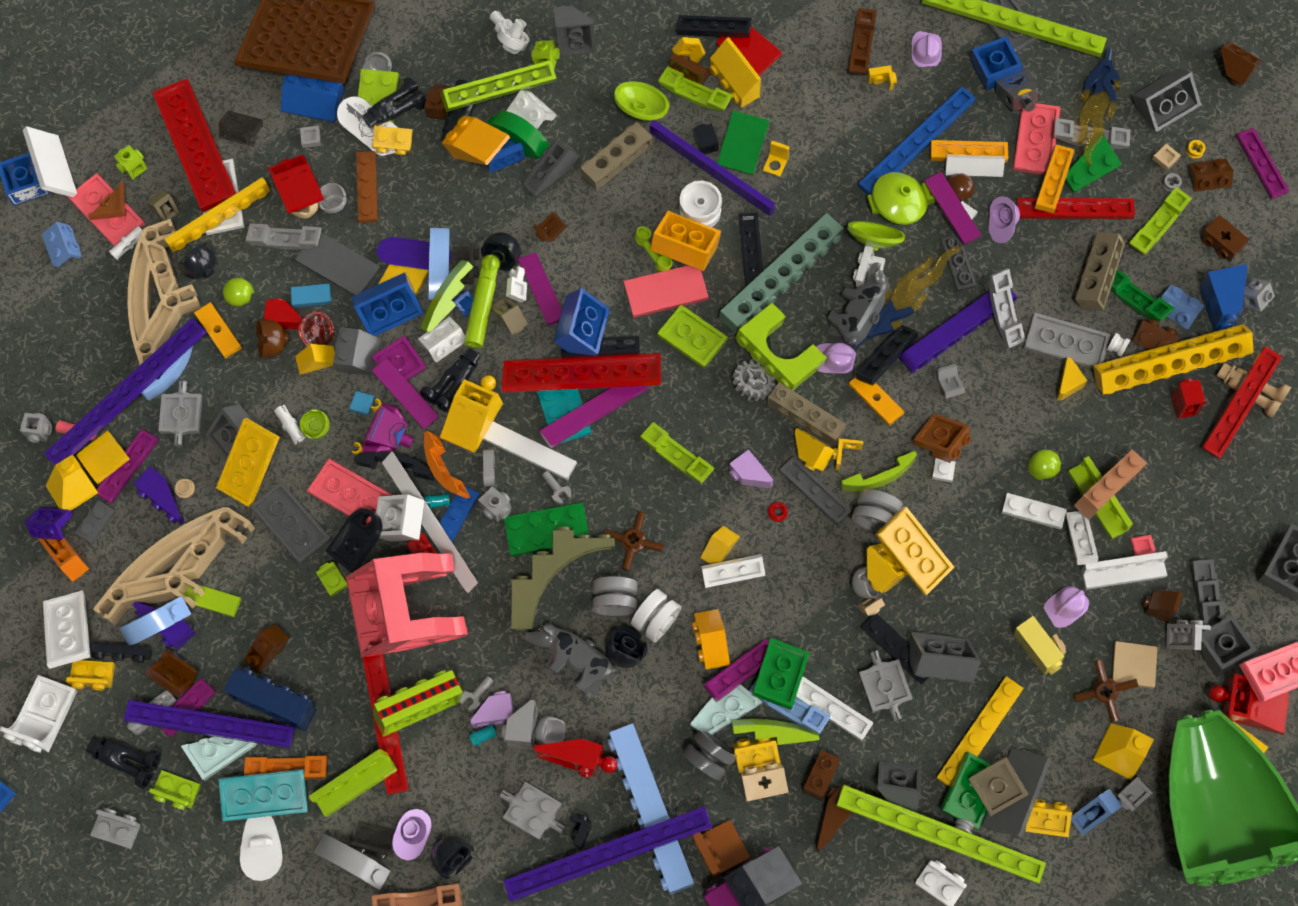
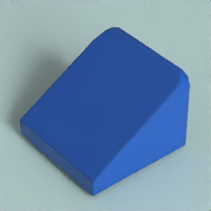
[452,290,474,317]

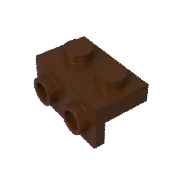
[1188,159,1234,192]
[1132,318,1180,350]
[145,650,197,697]

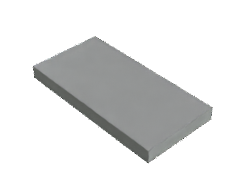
[1023,312,1111,369]

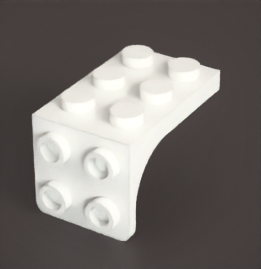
[0,675,77,753]

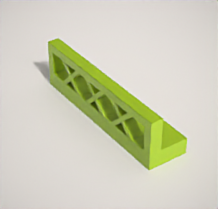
[1068,456,1133,540]
[309,749,397,817]

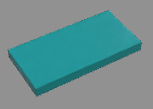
[218,769,308,821]

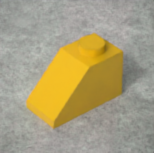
[795,428,835,471]

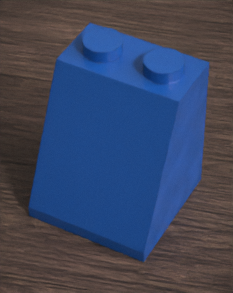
[1199,264,1247,330]

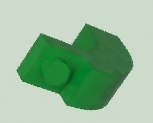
[487,110,550,158]

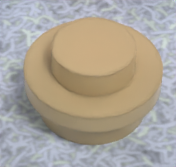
[175,479,195,498]

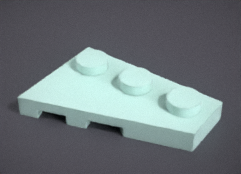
[690,685,762,735]
[181,737,258,781]

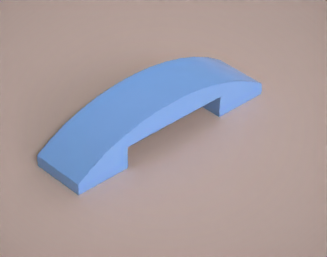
[428,228,449,300]
[142,346,193,400]
[749,681,831,734]

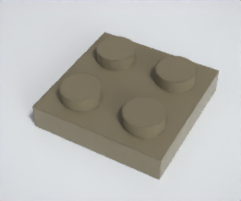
[968,757,1029,816]

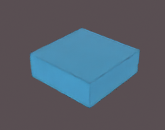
[349,391,375,416]

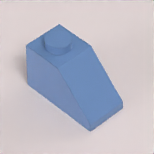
[1071,789,1123,836]

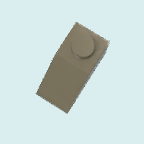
[146,190,180,221]
[491,296,528,335]

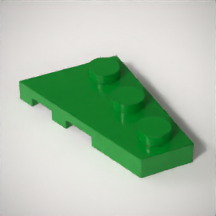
[1065,133,1122,193]

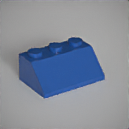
[281,74,345,123]
[352,272,424,336]
[554,288,610,356]

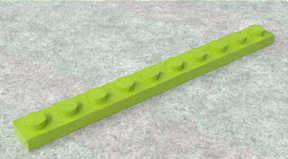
[922,0,1107,57]
[836,785,1046,884]

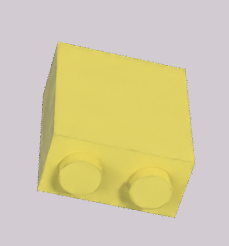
[1014,616,1064,675]

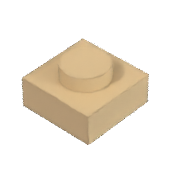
[1152,144,1181,171]
[857,596,885,616]

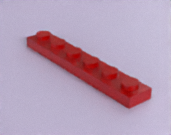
[1017,198,1135,219]
[1201,346,1282,459]

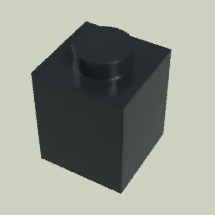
[694,123,719,155]

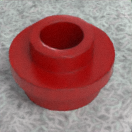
[768,502,788,522]

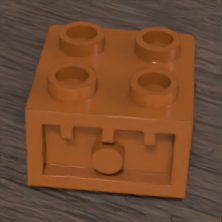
[692,820,750,878]

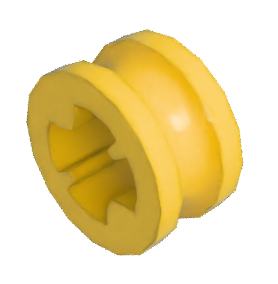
[1186,140,1206,159]

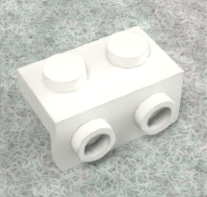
[853,246,885,288]

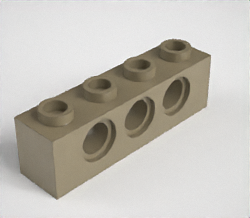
[581,122,653,191]
[1075,232,1125,311]
[767,382,846,447]

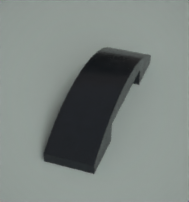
[354,451,435,481]

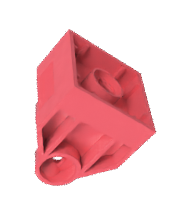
[346,553,468,658]

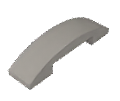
[1054,118,1131,149]
[246,223,322,250]
[989,268,1026,348]

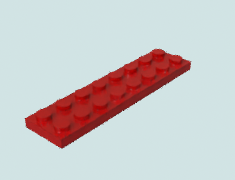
[152,78,236,212]
[502,353,661,393]

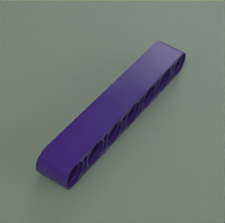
[899,289,1017,374]

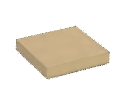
[1112,641,1158,689]

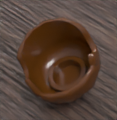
[947,173,975,202]

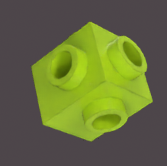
[531,40,560,69]
[114,145,147,180]

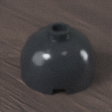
[481,232,521,271]
[177,242,216,279]
[605,626,648,668]
[431,835,474,879]

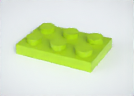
[358,69,399,124]
[657,305,728,369]

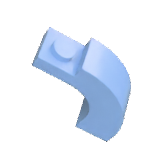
[119,596,191,646]

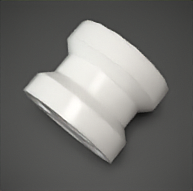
[1107,333,1130,357]

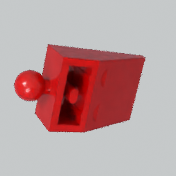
[268,154,324,214]
[1209,673,1289,734]
[533,739,617,778]

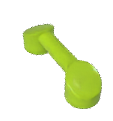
[635,226,673,272]

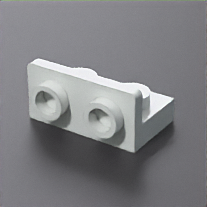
[418,317,465,362]
[915,860,967,906]

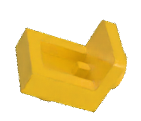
[672,37,705,63]

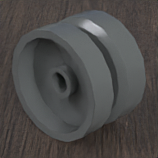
[682,729,737,781]

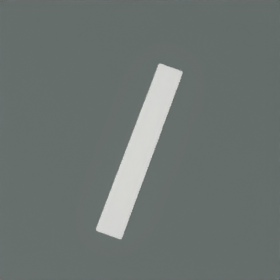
[382,452,478,593]

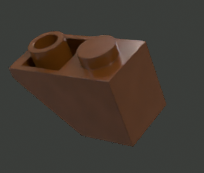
[244,624,289,674]

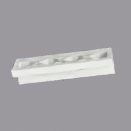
[1081,551,1167,590]

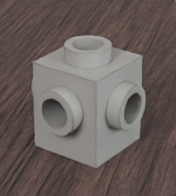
[1243,278,1275,312]
[20,413,52,443]
[478,486,512,522]

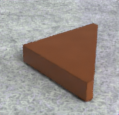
[89,182,126,220]

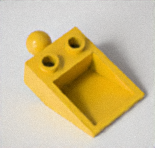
[440,375,503,454]

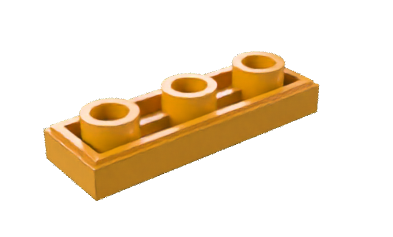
[194,302,242,359]
[849,377,904,427]

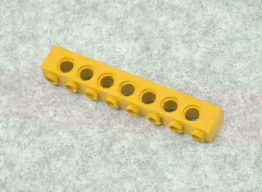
[1094,324,1253,395]

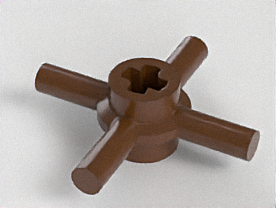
[604,511,664,571]
[1074,659,1139,722]

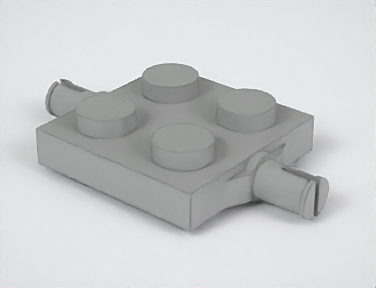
[159,381,203,446]
[859,651,913,721]
[499,782,565,841]

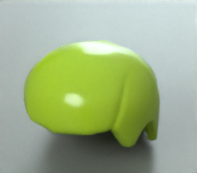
[223,278,254,307]
[300,409,330,439]
[1028,449,1061,480]

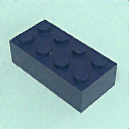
[223,668,317,732]

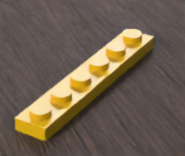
[165,177,270,253]
[936,676,1024,788]

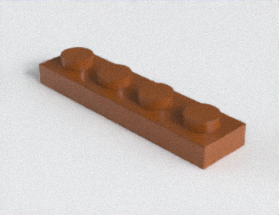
[356,151,378,223]

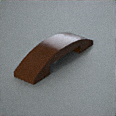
[849,8,877,75]

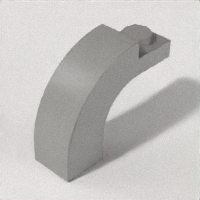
[313,834,390,890]

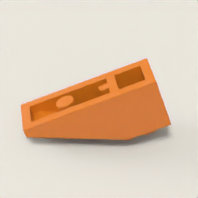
[38,538,89,582]

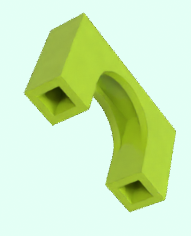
[735,303,827,390]

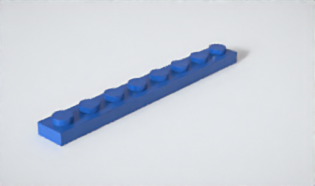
[858,87,976,195]

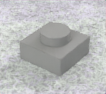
[300,126,322,148]

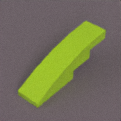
[420,260,473,333]
[731,719,820,745]

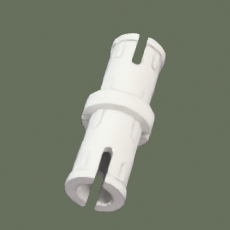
[109,226,142,260]
[274,405,306,444]

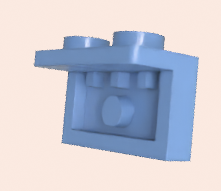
[41,222,82,267]
[1161,284,1205,329]

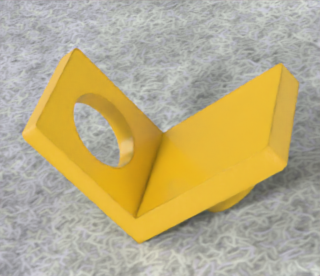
[763,141,789,177]
[833,438,863,470]

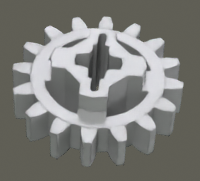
[732,360,775,401]

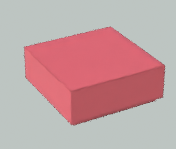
[1130,535,1156,556]

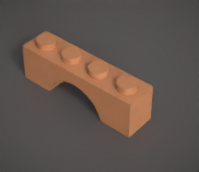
[1074,449,1147,520]
[372,884,463,906]

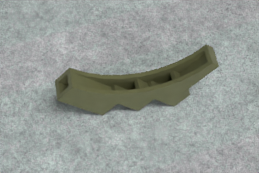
[511,527,615,631]

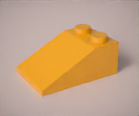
[442,116,510,165]

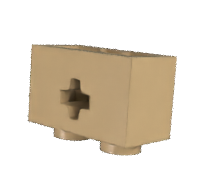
[740,762,789,801]

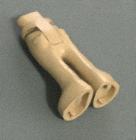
[1217,363,1291,419]

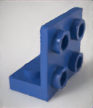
[487,139,525,173]

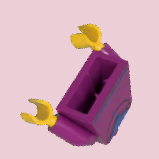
[351,398,414,455]

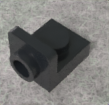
[570,814,592,850]

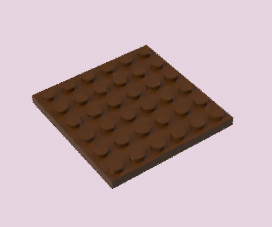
[234,0,375,84]

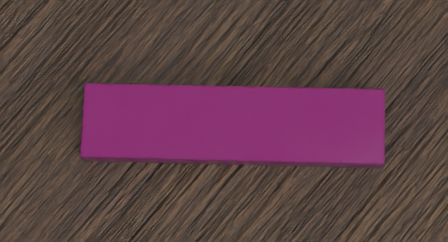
[1235,128,1289,199]
[924,172,981,245]
[518,252,562,327]
[372,358,439,430]
[97,429,159,504]
[703,639,769,703]

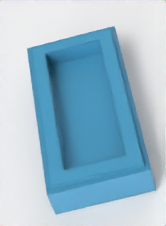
[291,284,331,308]

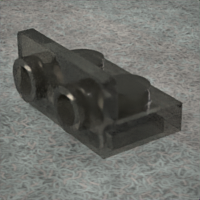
[218,110,263,147]
[451,242,479,284]
[349,822,395,860]

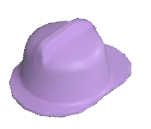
[912,31,942,67]
[989,196,1020,243]
[816,343,856,374]
[1044,586,1089,628]
[392,809,431,860]

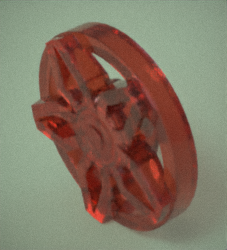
[299,311,335,345]

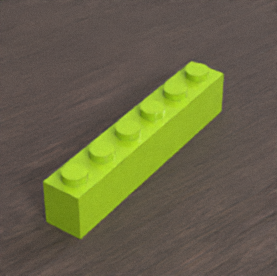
[440,60,556,112]

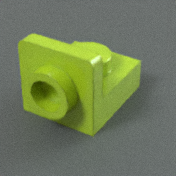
[316,562,348,597]

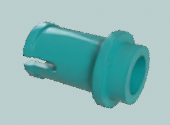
[424,493,450,510]
[469,724,497,746]

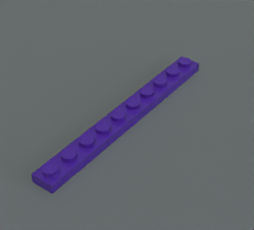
[44,318,207,465]
[503,807,713,902]

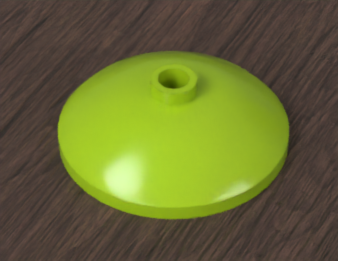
[614,81,669,121]
[872,172,928,225]
[847,221,905,251]

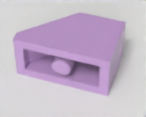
[729,450,774,488]
[471,691,514,728]

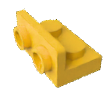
[372,126,413,155]
[66,660,115,691]
[733,737,780,773]
[1025,799,1072,837]

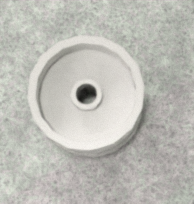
[679,181,722,227]
[631,589,681,643]

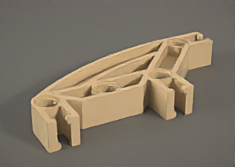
[128,219,201,373]
[93,507,255,626]

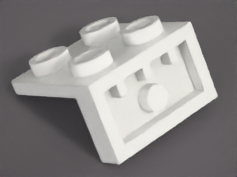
[506,90,557,129]

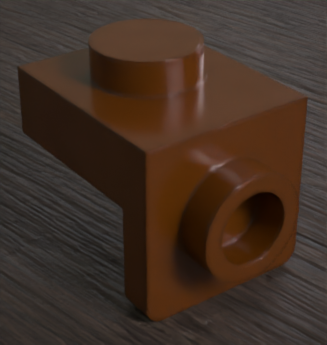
[533,212,567,242]

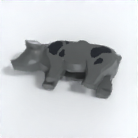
[828,262,890,345]
[525,624,616,698]

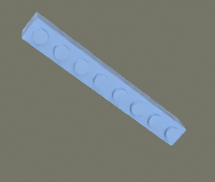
[607,723,694,895]

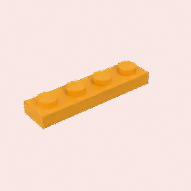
[931,140,1008,163]
[1035,145,1075,214]

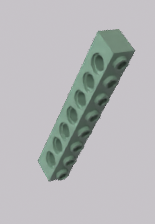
[718,213,844,334]

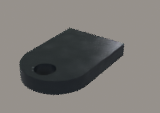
[326,508,382,573]

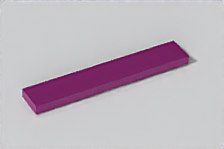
[540,386,648,448]

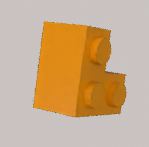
[692,609,730,670]

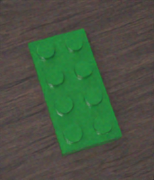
[504,503,589,557]

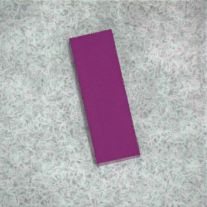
[161,678,216,737]

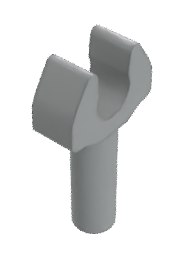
[542,471,572,506]
[460,676,493,712]

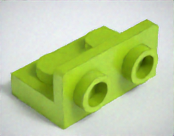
[149,770,201,811]

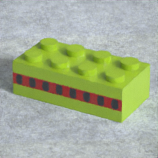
[373,670,463,737]

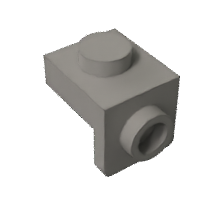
[937,364,965,398]
[1117,776,1153,811]

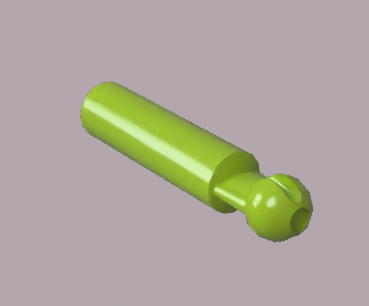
[464,254,500,349]

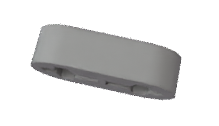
[483,449,495,487]

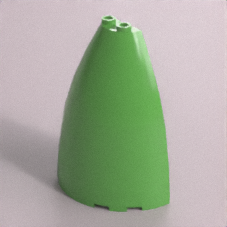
[1169,710,1298,886]

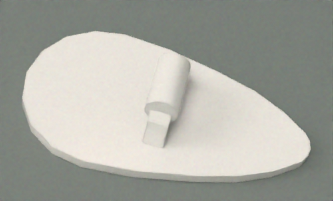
[240,816,283,881]

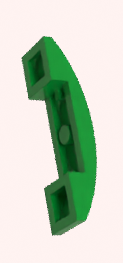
[1111,269,1174,322]

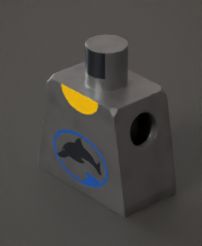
[996,69,1038,112]

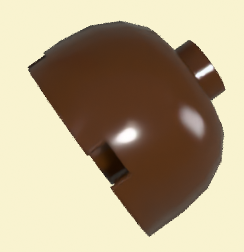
[256,319,288,359]

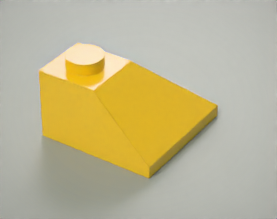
[46,454,98,511]
[867,543,907,593]
[1093,723,1154,781]

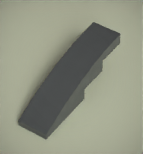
[1191,559,1225,631]

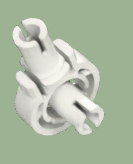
[490,11,530,54]

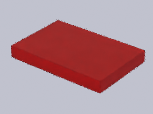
[716,27,782,76]

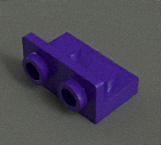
[24,507,72,540]

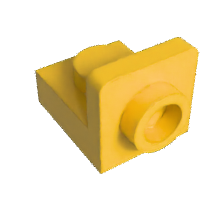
[867,65,897,91]

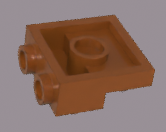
[914,413,971,463]

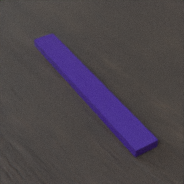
[650,121,775,216]
[123,700,295,749]

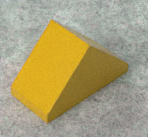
[295,344,335,375]
[1057,357,1087,401]
[700,526,740,564]

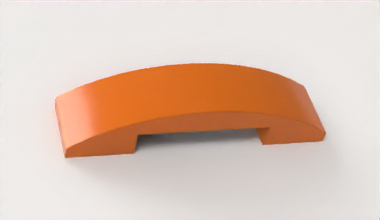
[424,431,470,499]
[244,756,327,780]

